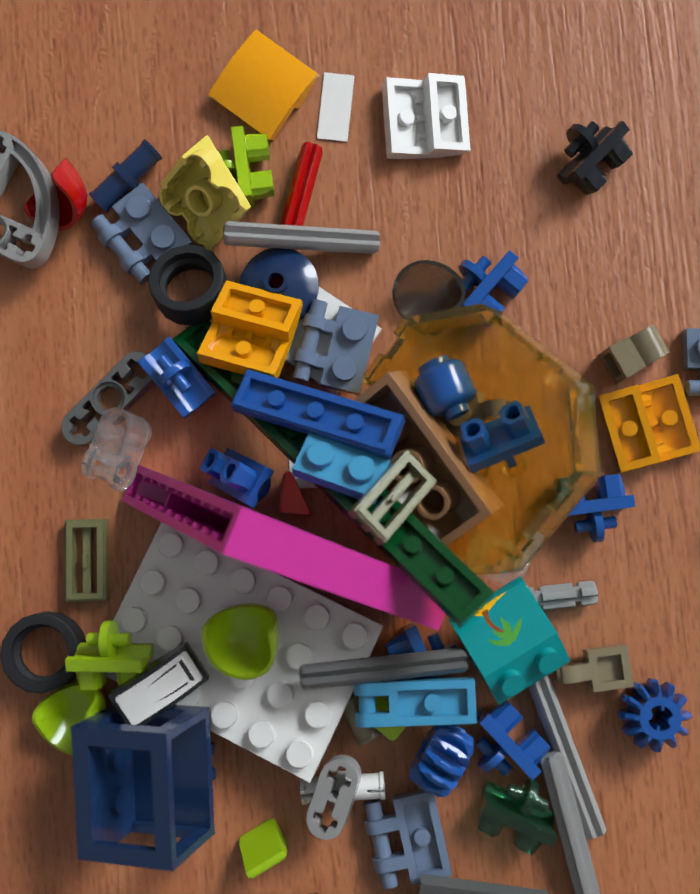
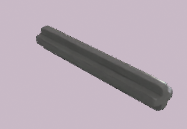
[299,647,468,690]

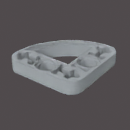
[0,131,60,269]

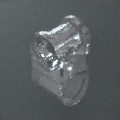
[81,407,152,491]

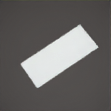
[317,72,355,142]

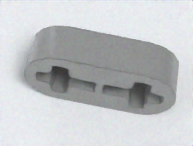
[306,754,362,840]

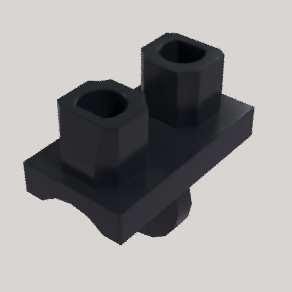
[557,121,633,195]

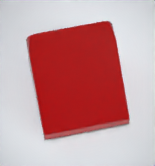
[279,471,312,516]

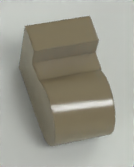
[599,324,670,384]

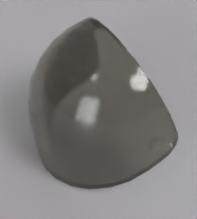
[392,260,466,335]

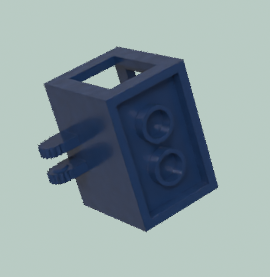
[71,705,216,872]

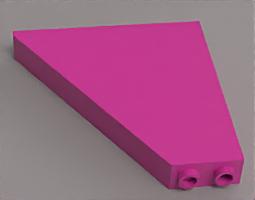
[121,464,445,631]

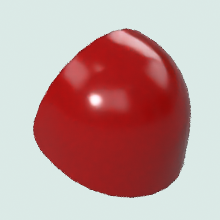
[24,157,87,231]

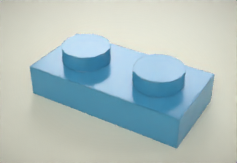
[292,432,390,505]

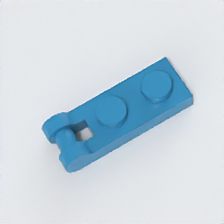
[354,677,477,727]

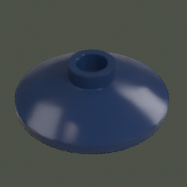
[239,248,319,320]

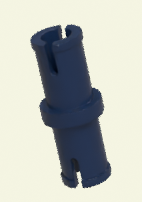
[89,139,163,213]

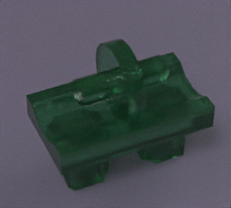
[478,779,557,856]

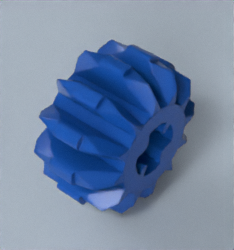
[617,678,693,752]
[409,725,474,798]

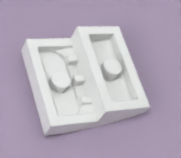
[381,73,471,159]

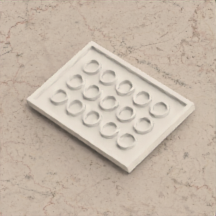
[106,522,384,783]

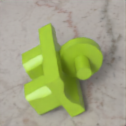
[218,126,275,209]
[65,620,154,690]

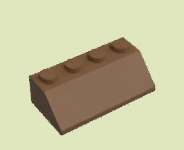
[354,370,504,546]

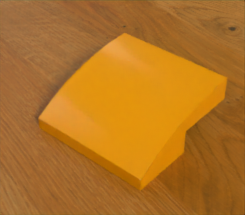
[208,29,320,141]
[197,280,303,378]
[598,374,700,473]

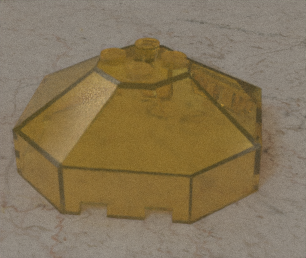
[362,304,601,575]

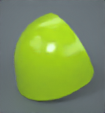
[201,603,280,680]
[32,682,107,756]

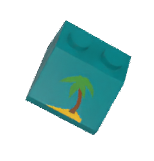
[449,577,571,705]

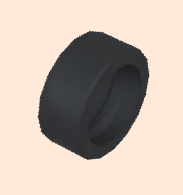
[148,245,227,326]
[0,611,86,693]

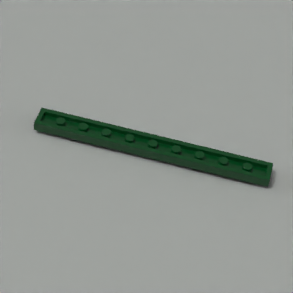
[173,321,494,628]

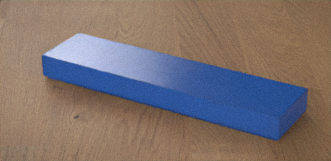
[230,369,405,460]

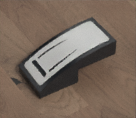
[108,641,210,726]

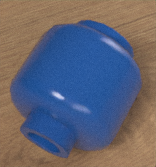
[414,355,477,421]

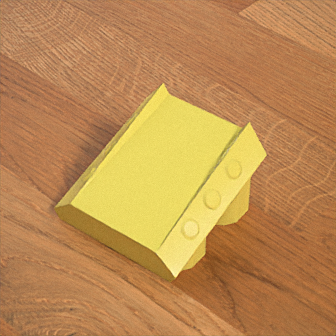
[159,135,251,251]

